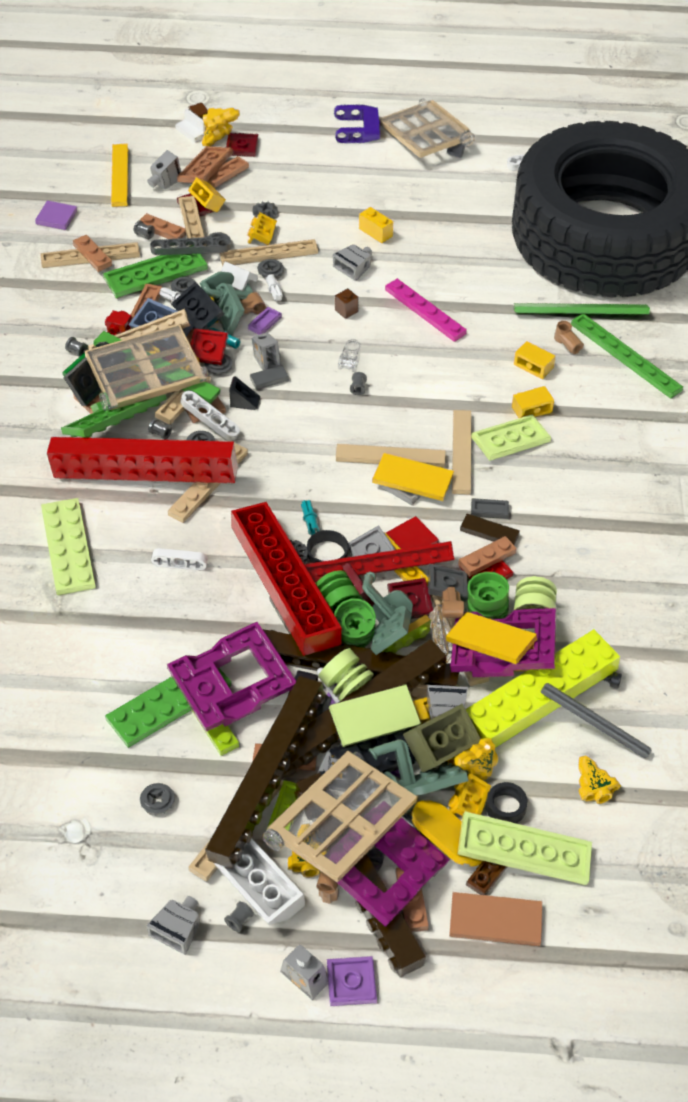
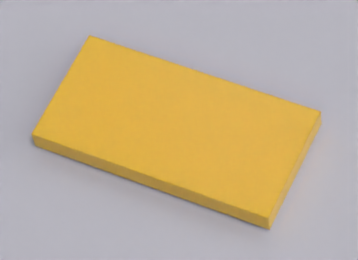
[372,453,454,501]
[446,612,537,664]

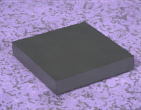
[428,564,468,602]

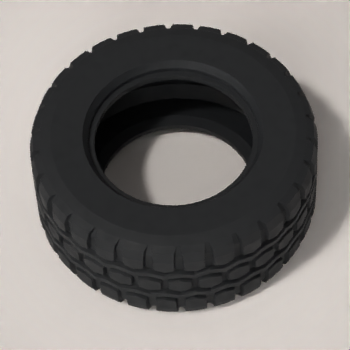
[512,121,688,297]

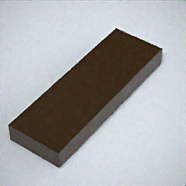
[460,514,520,545]

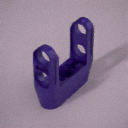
[334,104,380,143]

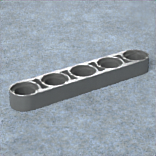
[150,236,231,255]

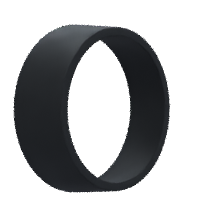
[307,530,349,563]

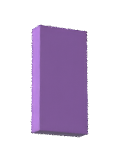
[248,307,282,335]

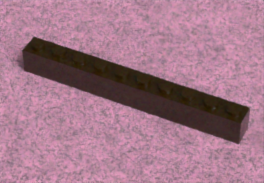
[263,629,460,686]
[281,639,447,780]
[205,676,326,869]
[294,772,426,978]

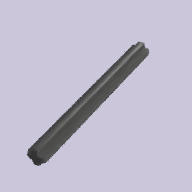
[541,683,652,758]

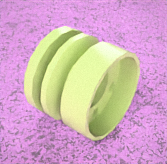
[514,576,557,610]
[318,648,374,701]

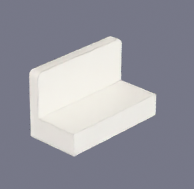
[175,109,206,143]
[221,262,259,291]

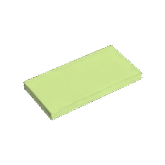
[471,414,551,461]
[329,685,421,747]

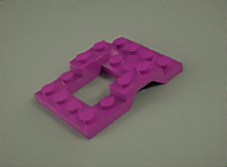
[450,608,556,677]
[167,622,296,732]
[325,802,450,927]

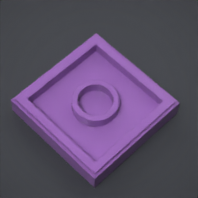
[35,200,77,230]
[327,956,377,1006]

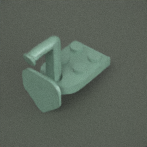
[200,271,253,336]
[362,572,413,655]
[369,740,468,813]

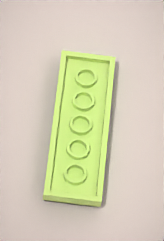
[41,498,96,595]
[458,811,592,885]

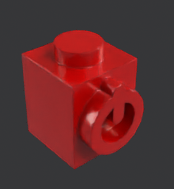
[105,310,132,335]

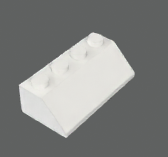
[214,839,305,925]

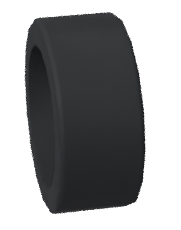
[486,782,528,824]

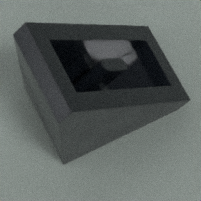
[229,376,260,410]

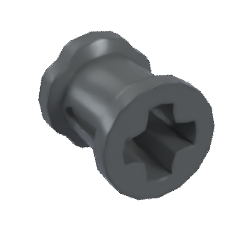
[133,220,155,240]
[65,337,88,357]
[350,372,367,395]
[148,418,172,440]
[224,901,254,932]

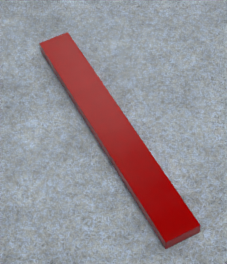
[304,541,455,583]

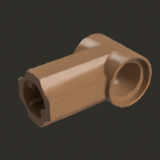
[240,292,266,315]
[554,321,584,354]
[442,587,464,619]
[316,871,339,904]

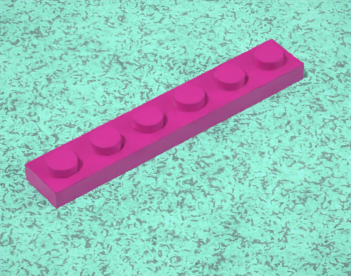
[385,278,467,342]

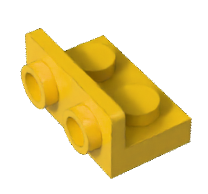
[247,212,277,245]
[448,773,491,816]

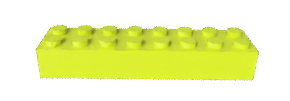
[466,629,620,748]

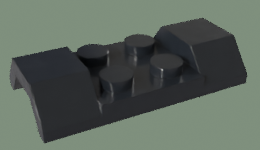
[329,728,417,786]

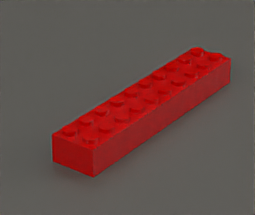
[47,437,238,483]
[231,502,342,656]

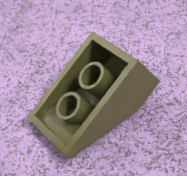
[403,704,481,772]

